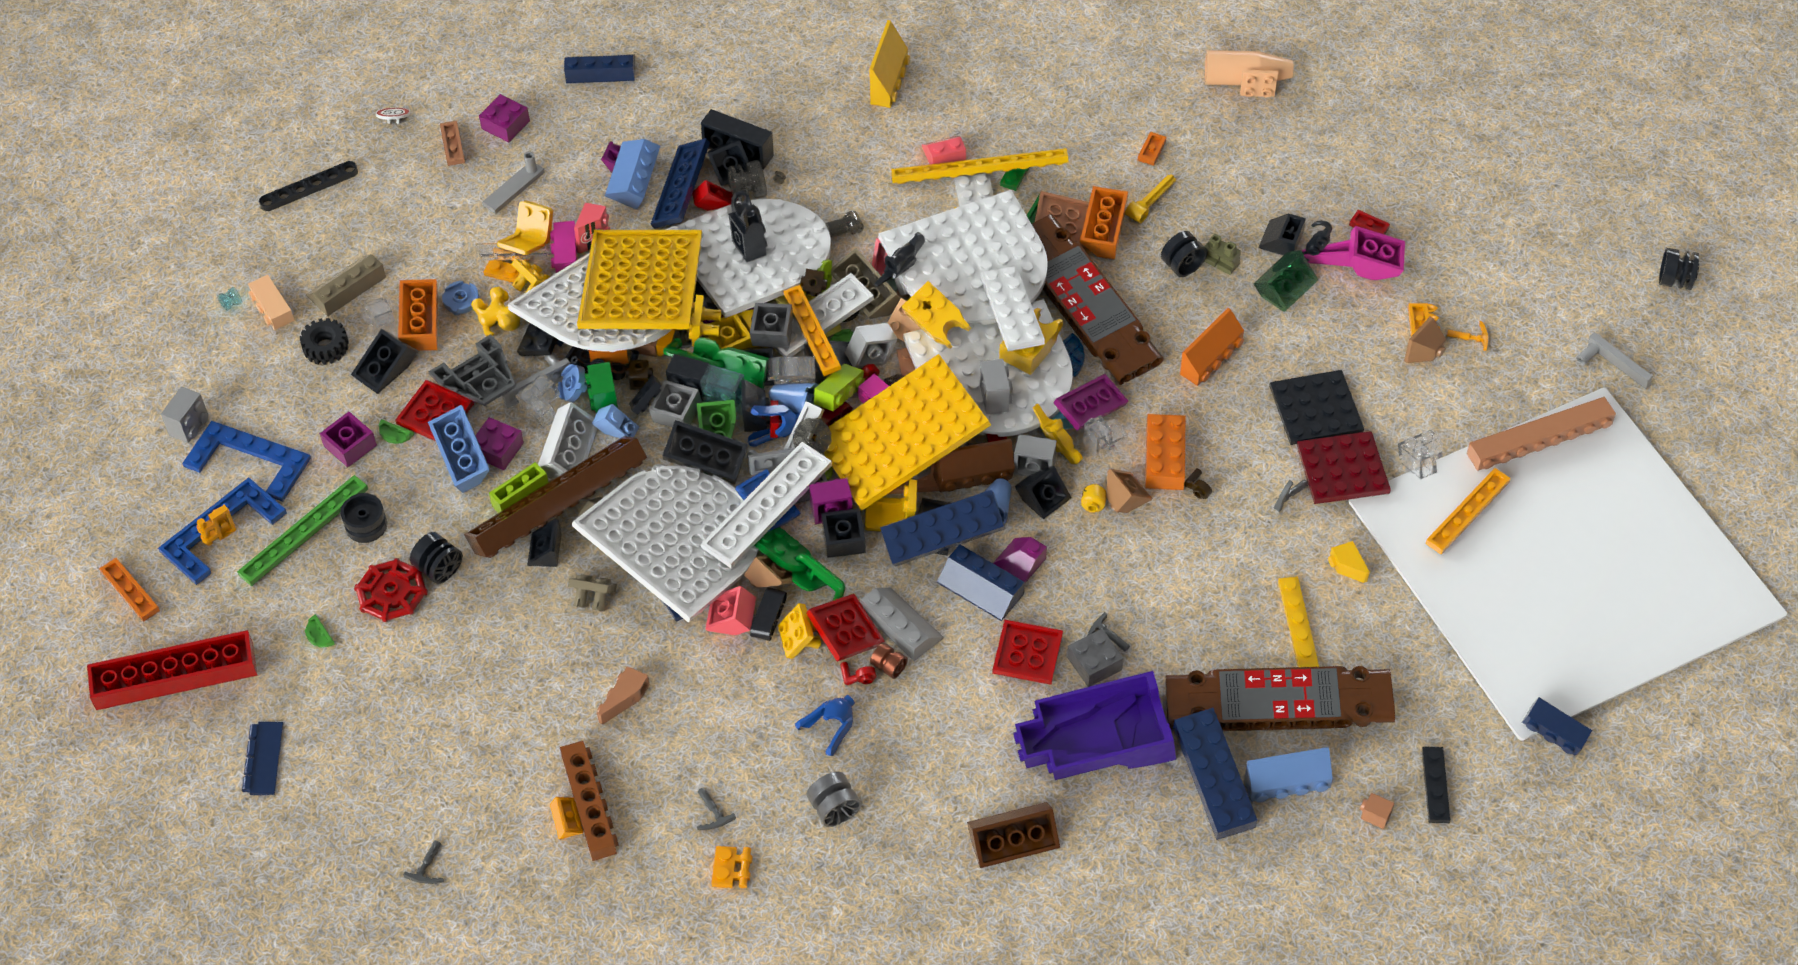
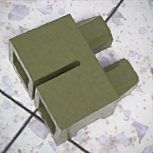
[1204,234,1241,275]

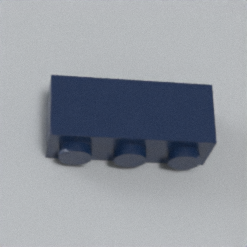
[1521,697,1593,756]

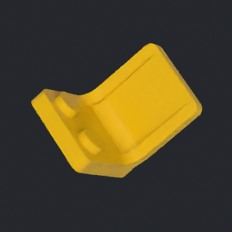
[497,200,554,255]
[865,479,917,531]

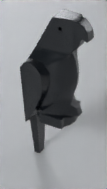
[875,232,925,287]

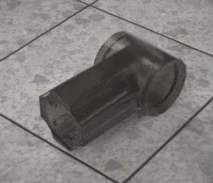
[826,211,864,238]

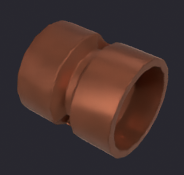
[870,642,908,679]

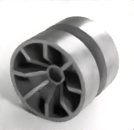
[806,772,862,827]

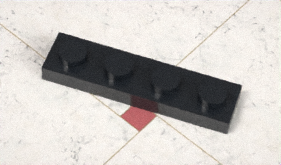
[1422,747,1451,823]

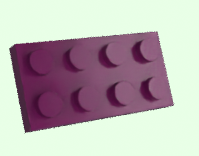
[1053,374,1129,431]

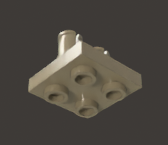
[568,574,617,611]

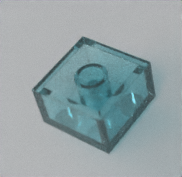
[700,364,744,412]

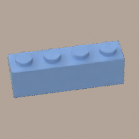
[604,139,660,209]
[428,405,490,493]
[1244,747,1333,802]

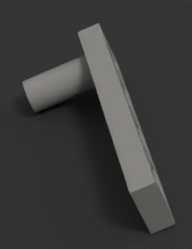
[482,152,545,214]
[1576,332,1653,389]
[502,352,570,408]
[747,444,824,475]

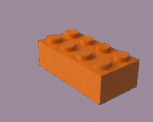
[1145,414,1186,490]

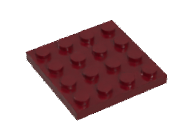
[1297,431,1391,504]

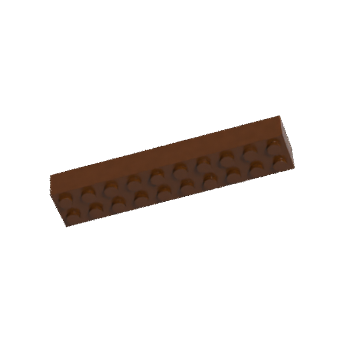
[464,436,647,558]

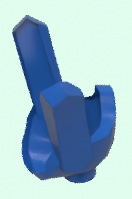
[748,404,800,447]
[795,695,855,756]

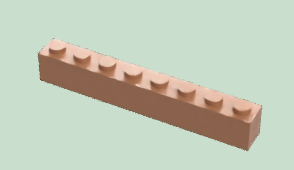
[1466,396,1616,471]

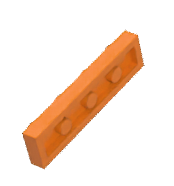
[99,558,160,622]

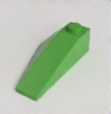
[697,400,736,439]

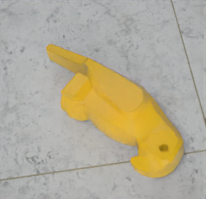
[1032,404,1083,464]

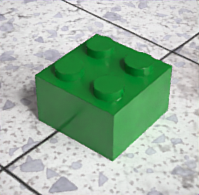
[585,362,618,414]

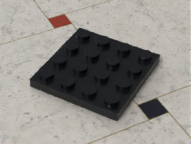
[1269,370,1364,445]

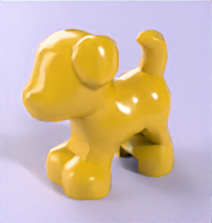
[471,287,520,337]

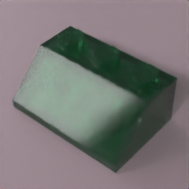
[1253,250,1318,312]

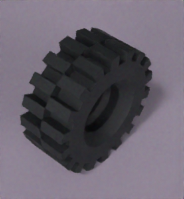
[300,318,349,365]

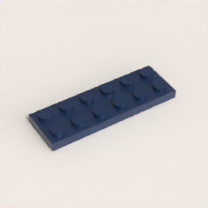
[651,138,710,229]

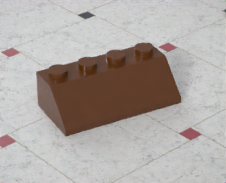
[933,439,1015,492]
[967,802,1060,868]

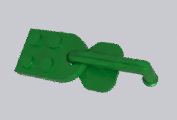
[663,337,769,389]
[754,527,846,601]

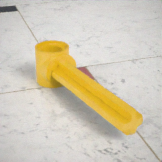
[1125,174,1176,224]

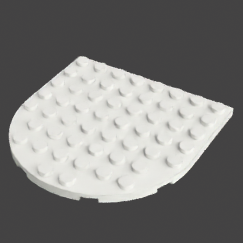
[878,190,1048,325]
[665,199,831,318]
[508,252,672,352]
[903,299,1073,437]
[572,466,758,622]

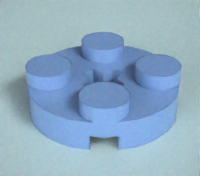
[442,281,479,315]
[558,364,587,403]

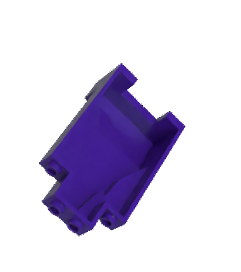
[1013,671,1176,780]

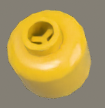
[1081,484,1107,513]

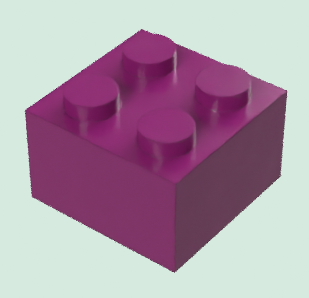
[479,94,530,143]
[319,411,377,468]
[475,417,524,470]
[809,478,852,525]

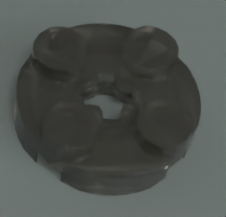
[793,418,832,454]

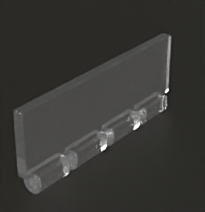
[475,243,550,261]

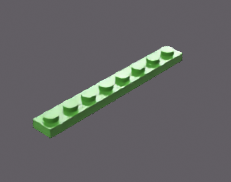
[237,475,368,587]

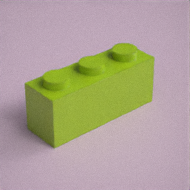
[814,364,865,411]
[489,462,549,513]

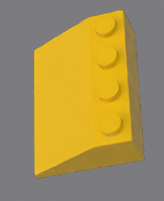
[869,20,910,108]

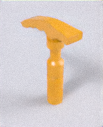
[1447,321,1488,351]

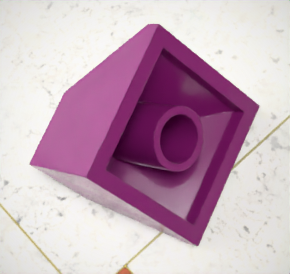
[993,537,1047,584]

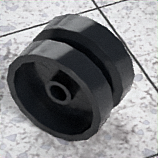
[1161,231,1208,277]
[340,493,387,543]

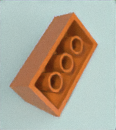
[1080,186,1128,259]
[398,279,438,351]
[1180,308,1244,386]

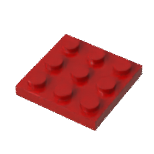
[395,380,474,441]
[806,594,885,662]
[992,620,1063,685]

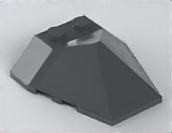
[428,334,516,406]

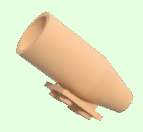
[1205,50,1294,97]

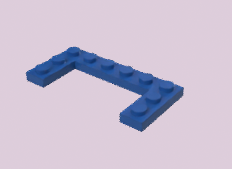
[182,421,311,502]
[158,477,287,585]

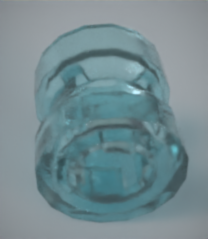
[217,287,242,311]

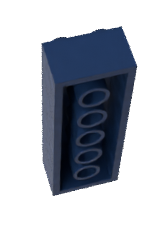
[880,489,1006,566]
[1173,708,1258,840]

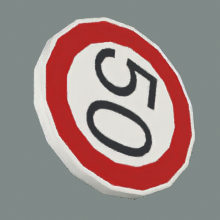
[376,107,411,124]

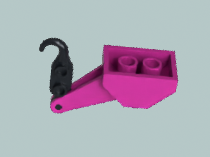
[1300,220,1405,280]

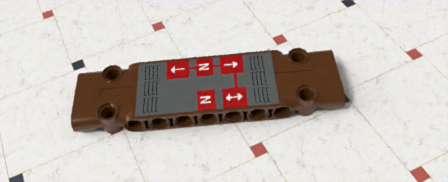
[1032,215,1164,385]
[1166,666,1395,731]

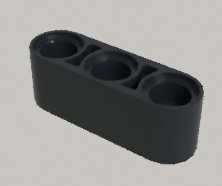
[750,587,787,641]

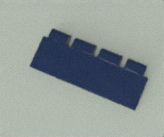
[242,721,283,795]

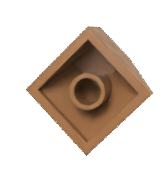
[1404,317,1446,363]
[1106,469,1153,513]
[744,555,794,588]

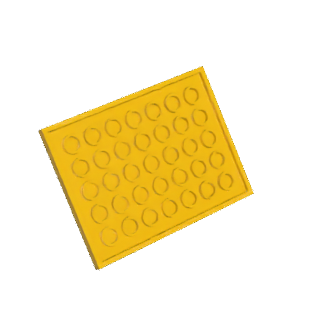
[577,230,703,330]
[813,354,991,510]

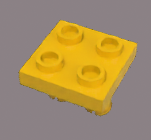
[511,259,550,294]
[689,295,721,347]
[778,603,821,659]

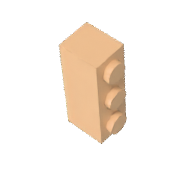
[248,275,295,330]

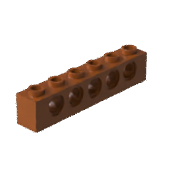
[560,741,619,861]

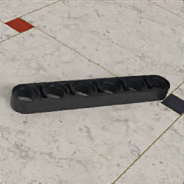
[259,161,358,211]

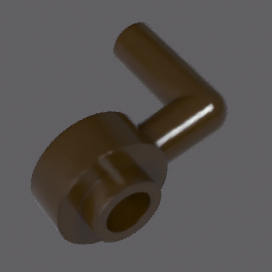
[1184,468,1212,499]

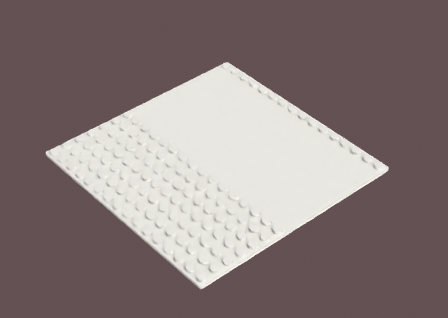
[1349,388,1787,741]

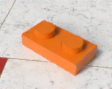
[1137,132,1167,166]

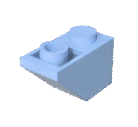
[592,404,639,438]

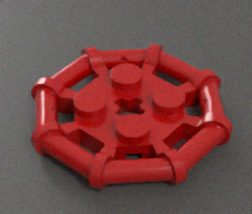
[354,558,428,622]

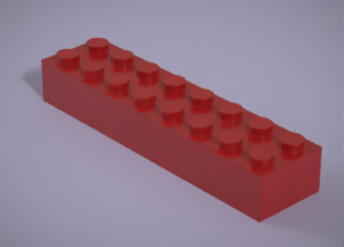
[87,630,258,710]

